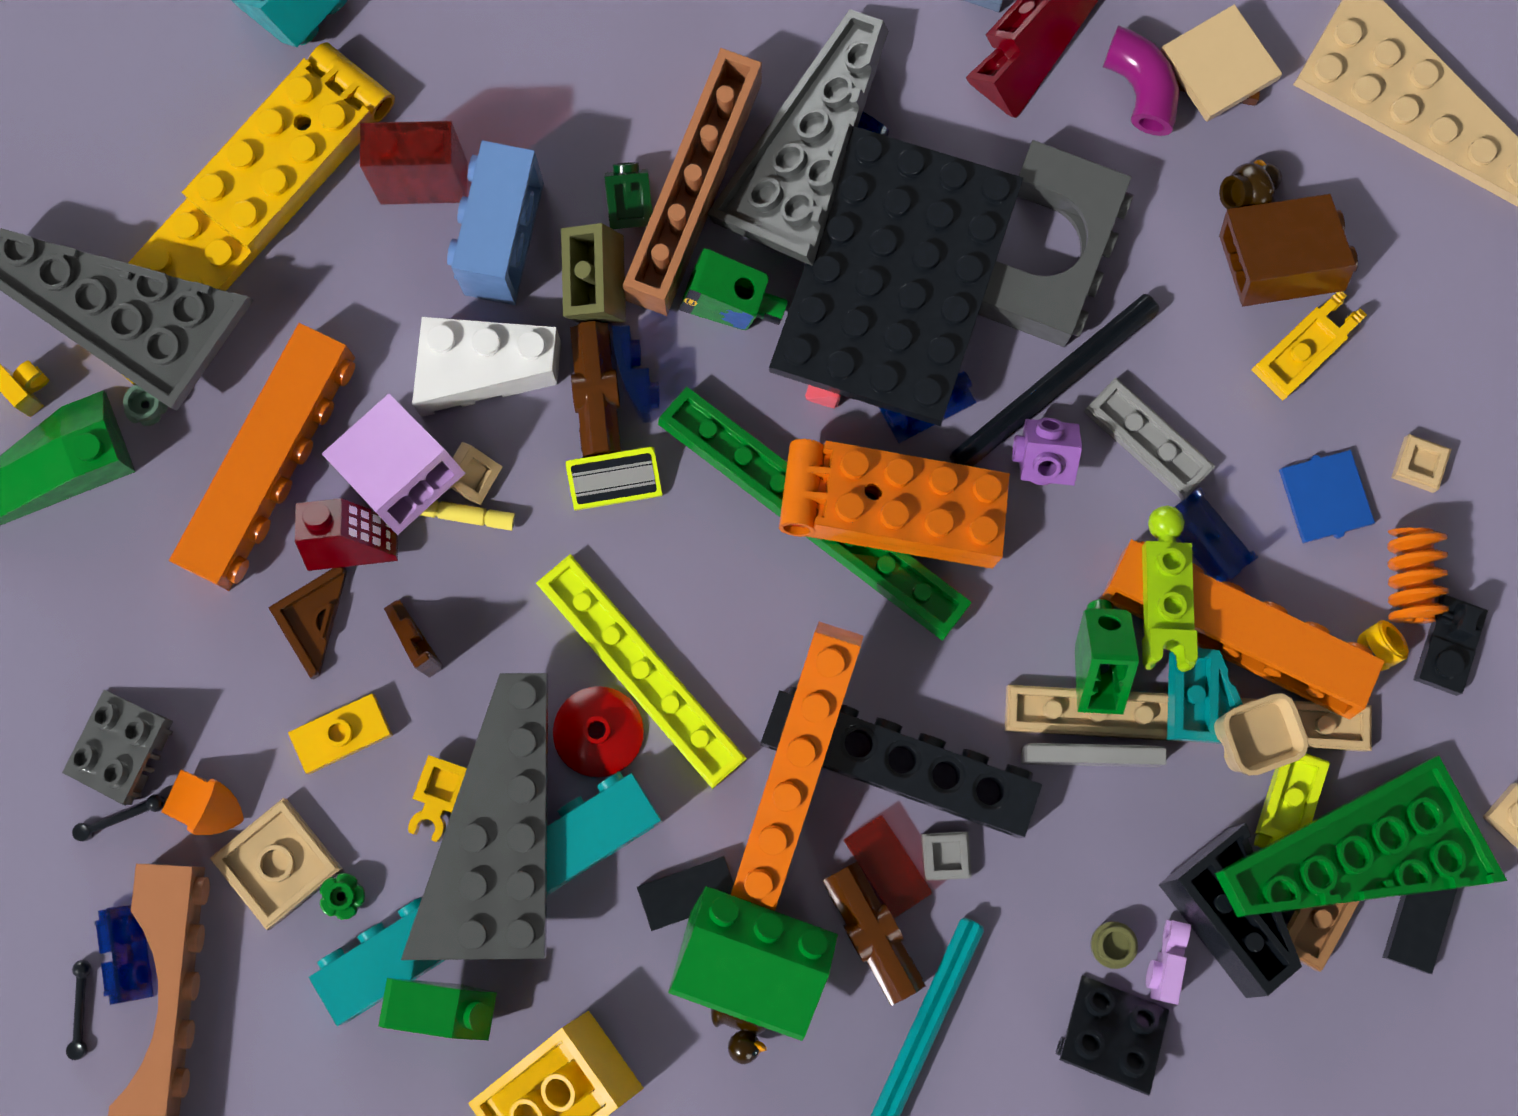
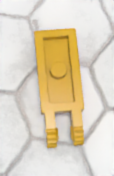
[1251,291,1367,401]

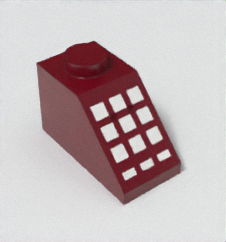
[295,498,398,571]

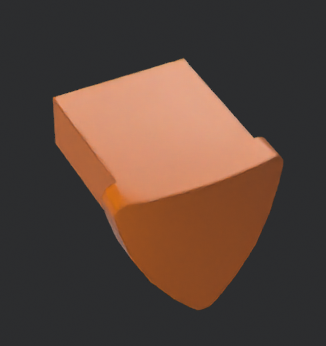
[161,770,244,835]

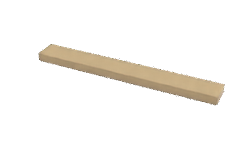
[1005,685,1372,752]

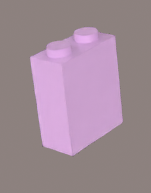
[322,394,466,535]

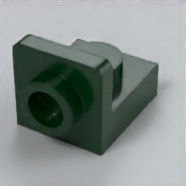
[604,162,652,229]

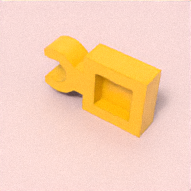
[408,755,467,843]

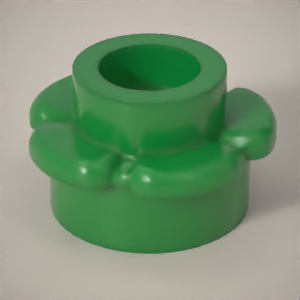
[319,873,365,920]

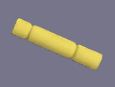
[420,500,515,531]

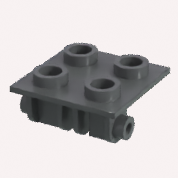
[62,690,173,806]

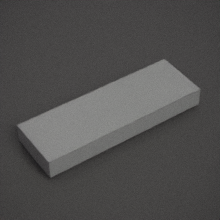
[1084,377,1215,501]
[1021,743,1167,767]

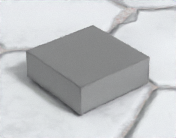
[921,832,971,881]

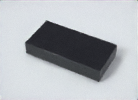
[637,856,734,931]
[1382,888,1458,974]

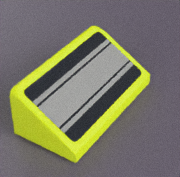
[565,447,662,511]

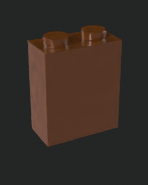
[1219,194,1358,307]

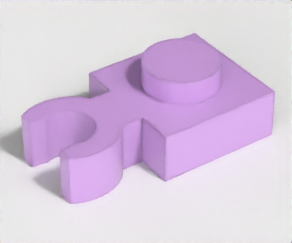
[1146,920,1191,1005]

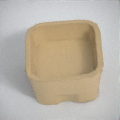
[1214,693,1309,776]

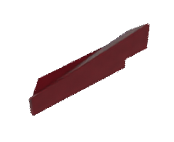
[966,0,1098,118]

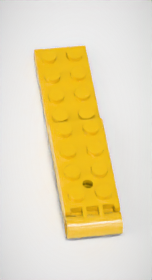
[121,42,395,385]

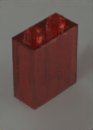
[360,121,467,205]

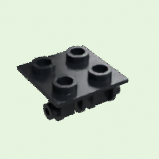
[1056,975,1169,1096]

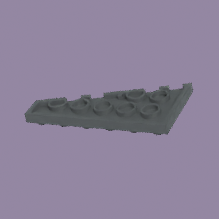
[707,9,889,266]
[0,228,254,411]
[401,673,548,960]

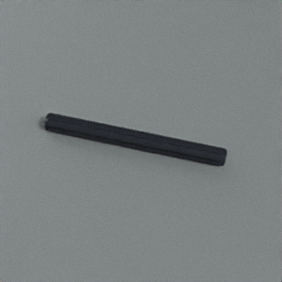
[949,294,1160,467]

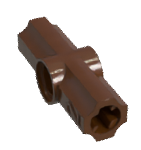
[570,321,621,458]
[822,861,926,1006]

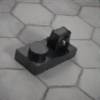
[1413,594,1488,696]

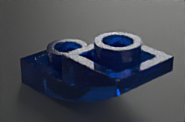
[612,325,660,423]

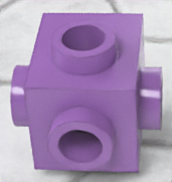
[1012,418,1082,486]

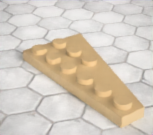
[1293,0,1518,207]

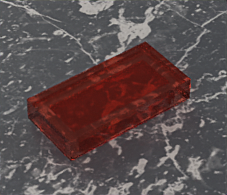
[843,815,933,919]

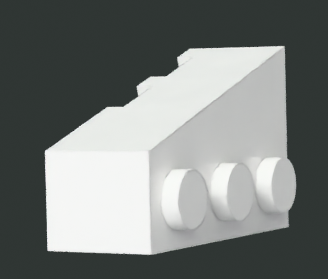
[412,317,561,417]

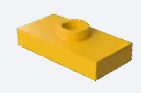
[288,693,393,775]

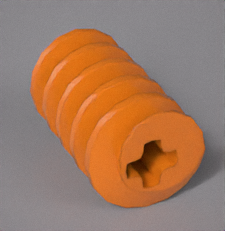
[1387,527,1449,624]

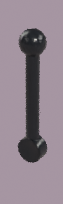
[72,794,165,842]
[66,960,92,1060]

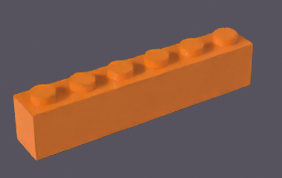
[169,323,355,591]
[1100,539,1385,720]
[731,621,864,911]

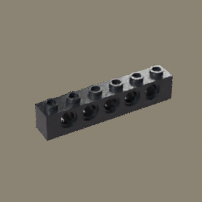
[760,687,1042,838]

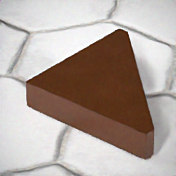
[268,567,347,680]
[384,600,443,678]

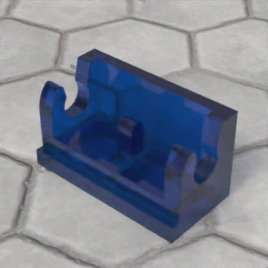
[1175,487,1259,582]

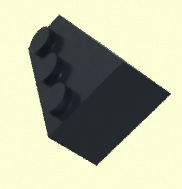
[1159,823,1302,998]

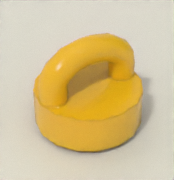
[1357,620,1409,671]

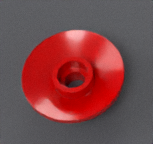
[553,686,644,777]

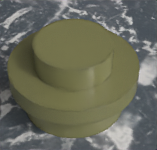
[1090,922,1138,969]

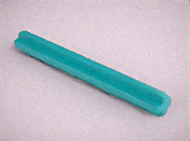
[871,918,984,1116]

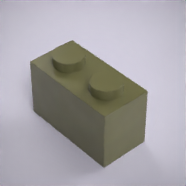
[561,223,626,324]

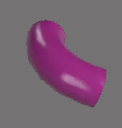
[1103,25,1180,136]

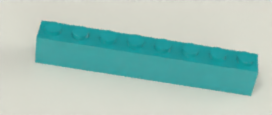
[308,771,663,1026]

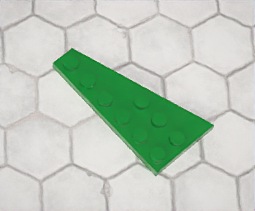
[1215,755,1507,917]

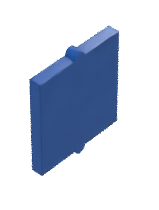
[1279,450,1375,544]

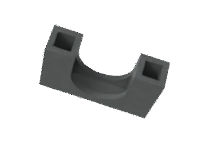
[978,140,1133,347]

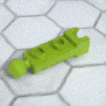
[1142,505,1198,672]

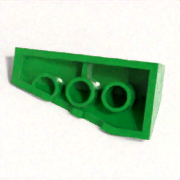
[0,390,136,526]

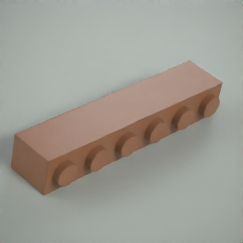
[623,48,762,316]

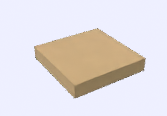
[1161,4,1282,122]
[210,798,343,930]

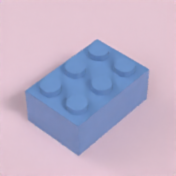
[447,140,544,305]

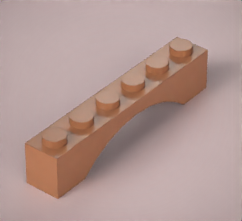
[108,863,210,1116]

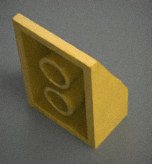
[468,1011,644,1116]

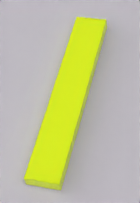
[536,554,747,789]

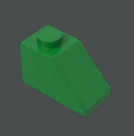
[378,978,497,1041]

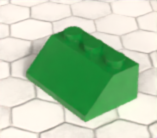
[668,886,838,1041]

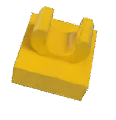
[0,360,50,418]

